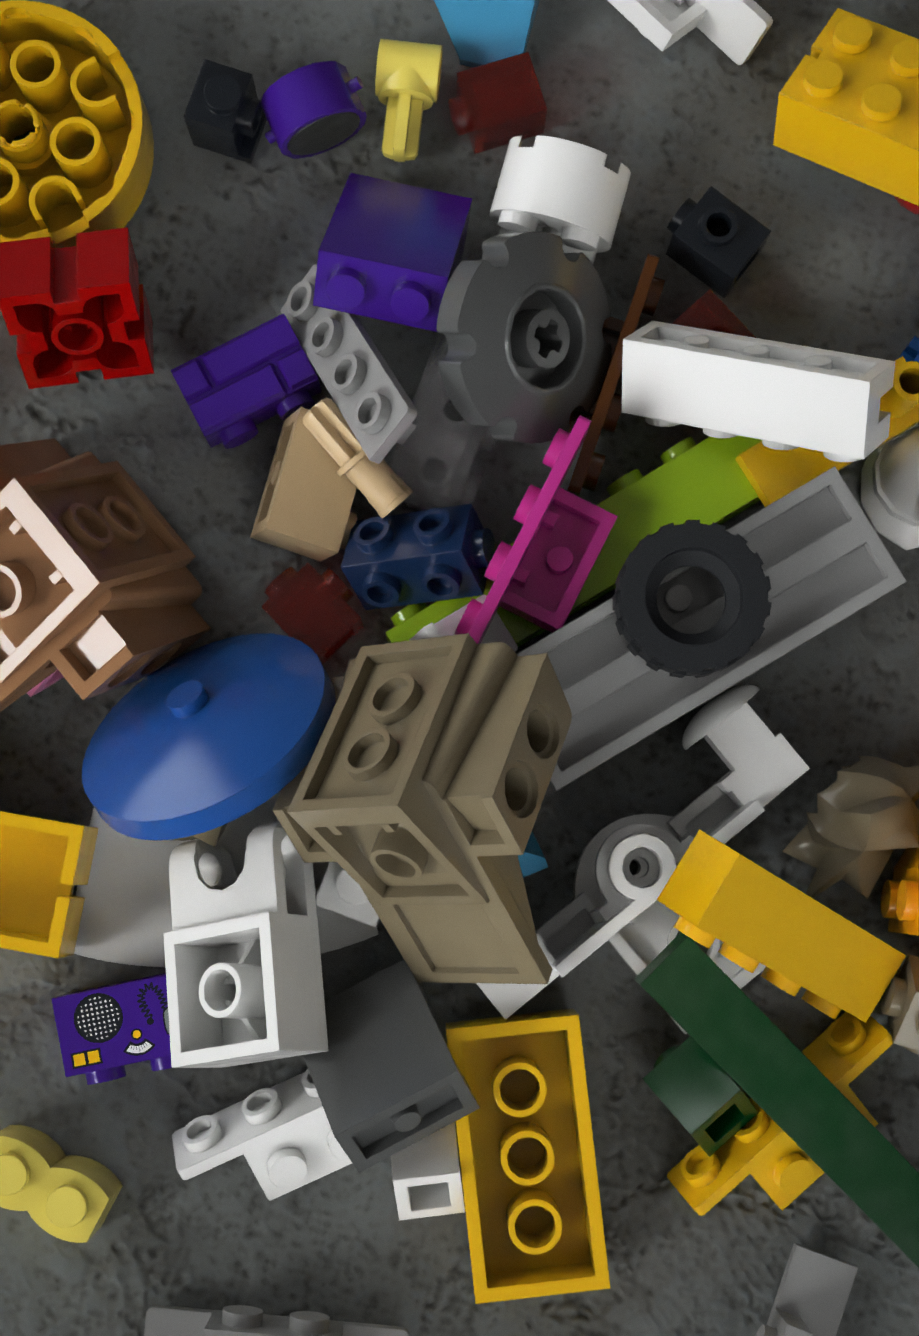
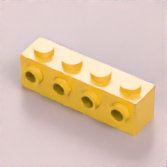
[657,829,906,1023]

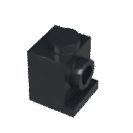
[184,59,267,164]

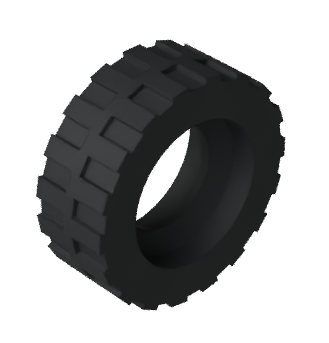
[612,520,772,678]

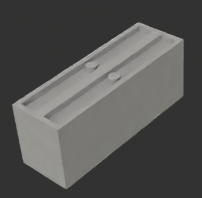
[517,466,907,797]

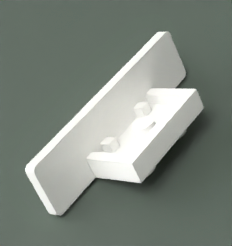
[607,0,773,65]
[172,1069,352,1201]

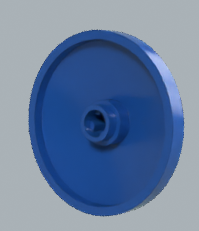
[82,633,336,841]

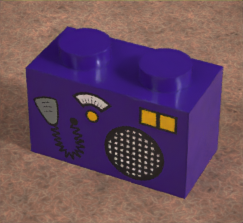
[51,973,172,1085]

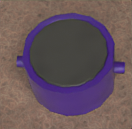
[261,61,367,159]

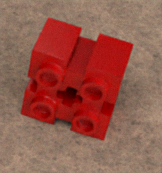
[0,227,154,389]

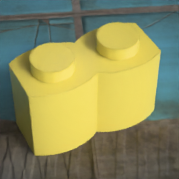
[0,1125,123,1243]

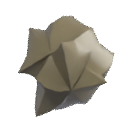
[782,756,919,899]

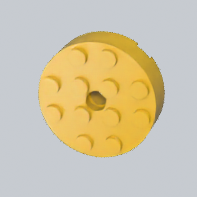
[0,0,154,248]

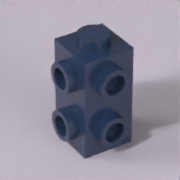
[341,503,497,610]

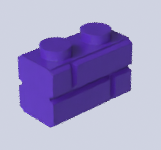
[170,313,322,449]

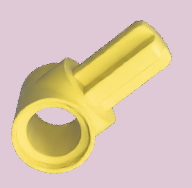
[375,39,443,163]

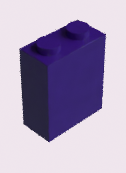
[313,173,473,332]

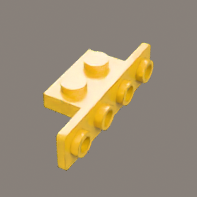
[667,1012,893,1216]

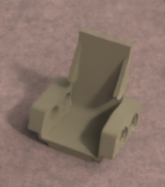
[272,633,572,984]

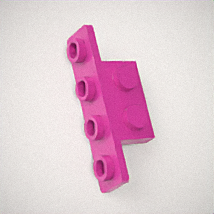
[454,415,618,644]

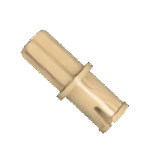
[302,398,413,518]

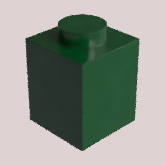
[642,1036,758,1157]

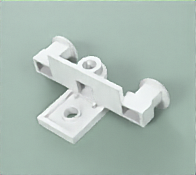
[476,685,810,1035]

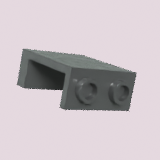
[303,959,480,1173]

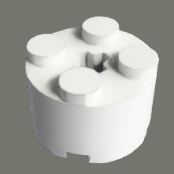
[489,135,631,264]

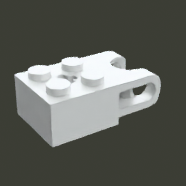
[163,820,329,1068]

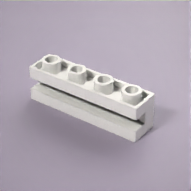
[621,321,895,462]

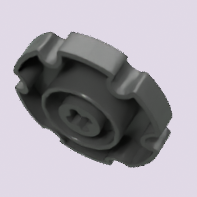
[437,232,612,444]

